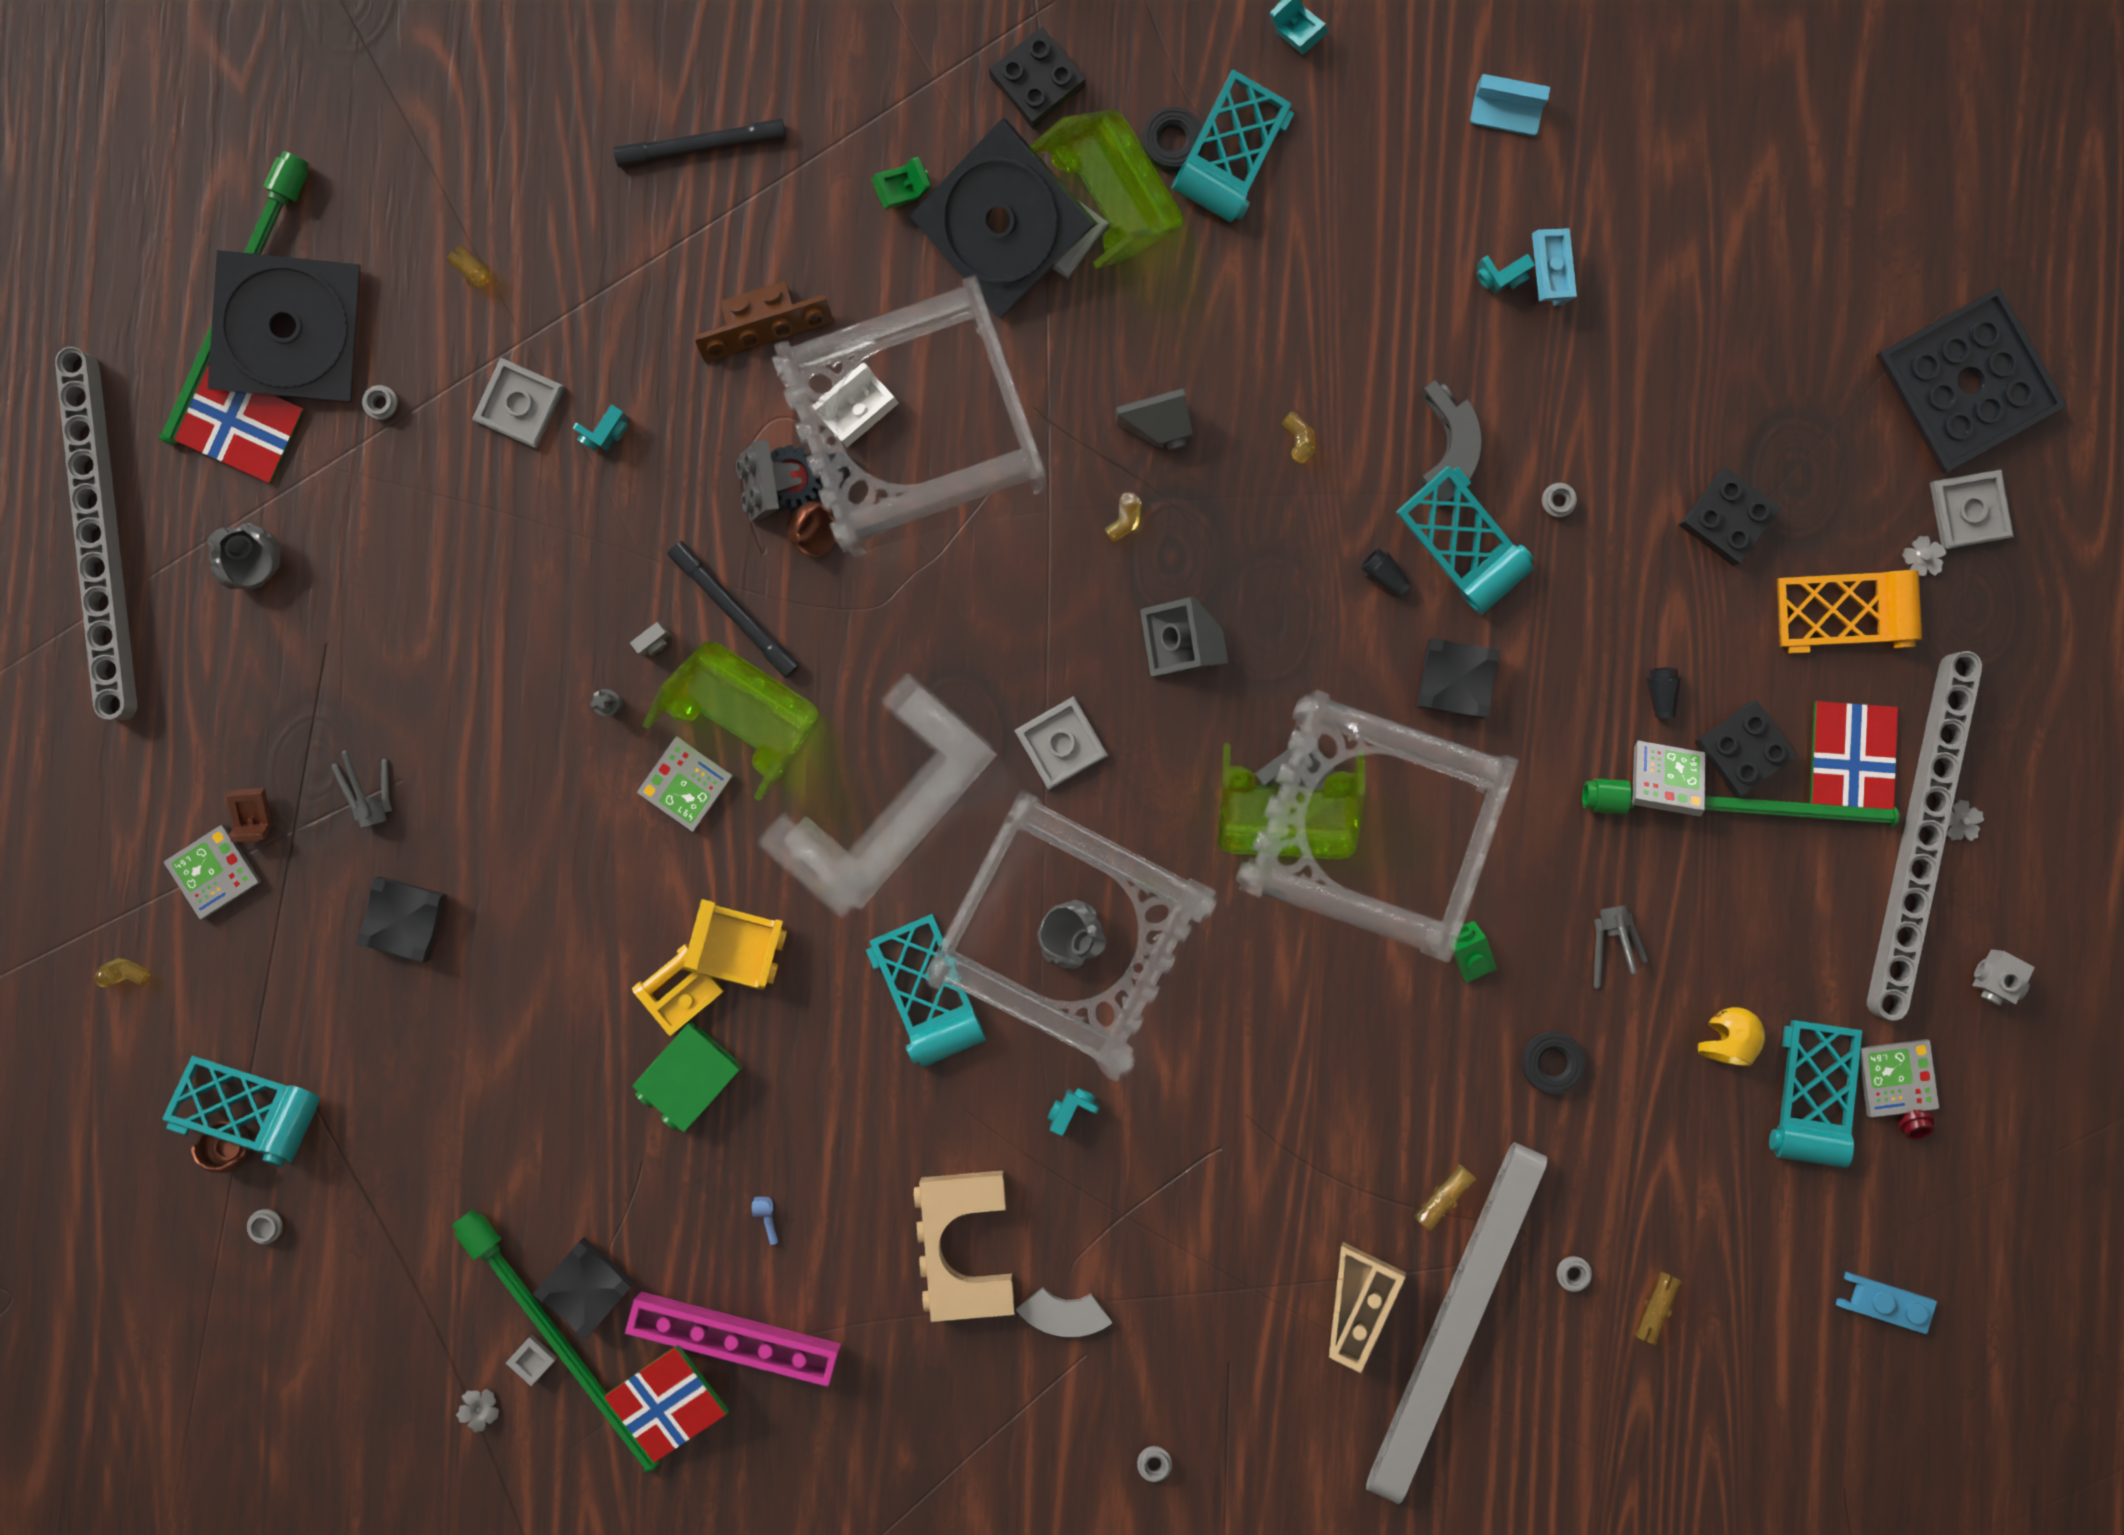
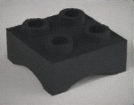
[989,26,1086,129]
[1678,467,1781,566]
[1416,638,1500,719]
[1694,700,1797,797]
[356,877,448,962]
[533,1237,636,1340]

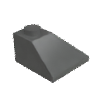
[1115,389,1193,451]
[1140,597,1228,677]

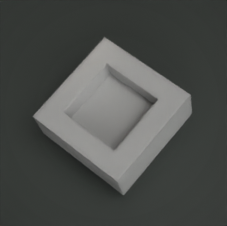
[630,622,671,656]
[506,1335,557,1386]

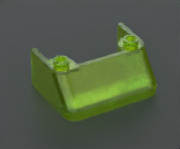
[1030,109,1183,268]
[642,642,818,801]
[1217,743,1365,859]

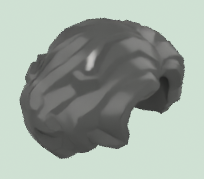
[207,523,281,590]
[1037,899,1107,969]

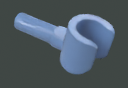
[752,1197,778,1245]

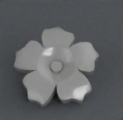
[1902,536,1947,576]
[1946,800,1984,841]
[456,1389,499,1432]

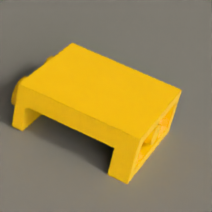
[682,899,787,990]

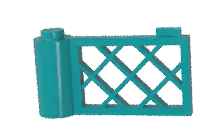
[1171,70,1294,223]
[1395,466,1534,615]
[866,914,986,1068]
[1769,1020,1862,1168]
[162,1056,321,1167]

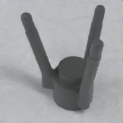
[331,750,392,828]
[1594,905,1648,989]

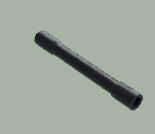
[614,118,786,167]
[667,541,800,678]

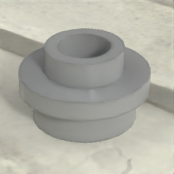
[362,385,398,420]
[1542,483,1577,517]
[1556,1256,1592,1292]
[1137,1446,1172,1482]

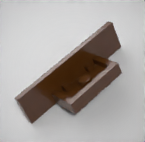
[694,281,834,363]

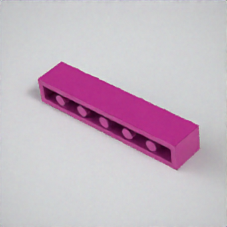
[625,1291,841,1387]

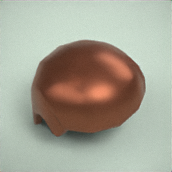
[787,501,840,558]
[191,1121,249,1174]

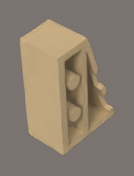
[1329,1242,1406,1373]

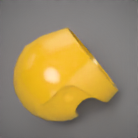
[1698,1007,1765,1066]

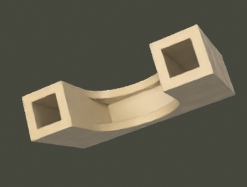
[914,1171,1015,1322]

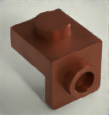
[226,788,273,844]

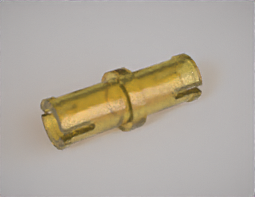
[1414,1164,1477,1231]
[1635,1272,1682,1345]

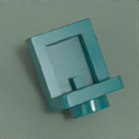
[1270,0,1328,55]
[1477,254,1535,295]
[573,404,629,451]
[1047,1088,1099,1136]

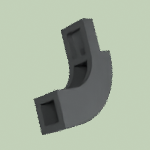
[1418,380,1482,508]

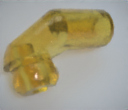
[1281,411,1316,463]
[1104,492,1142,543]
[94,958,151,988]

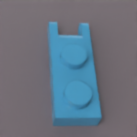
[1835,1271,1937,1334]

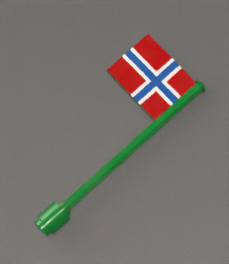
[158,151,309,484]
[1582,701,1900,827]
[451,1208,729,1473]

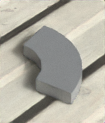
[1016,1287,1112,1337]

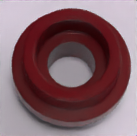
[1898,1110,1935,1140]

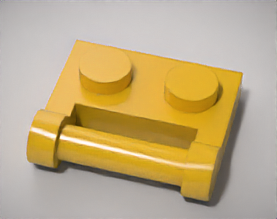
[632,944,724,1036]

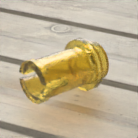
[447,245,492,289]

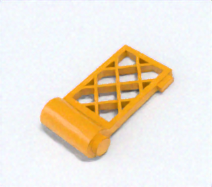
[1777,570,1922,653]

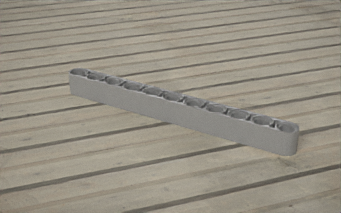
[55,347,137,721]
[1867,651,1982,1020]
[1366,1142,1547,1504]

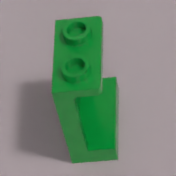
[632,1021,744,1132]

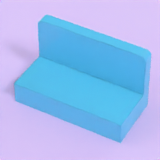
[1470,74,1550,136]
[1532,228,1577,306]

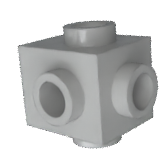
[1972,949,2035,1006]

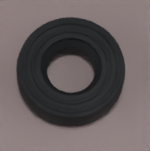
[1142,107,1203,171]
[1521,1031,1585,1094]

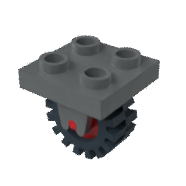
[736,440,822,522]

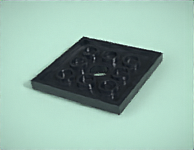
[910,119,1097,319]
[208,250,361,403]
[1876,287,2067,474]

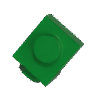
[871,157,931,210]
[1444,921,1497,983]

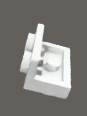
[813,363,899,448]

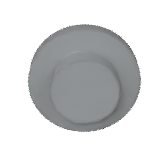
[247,1209,283,1244]

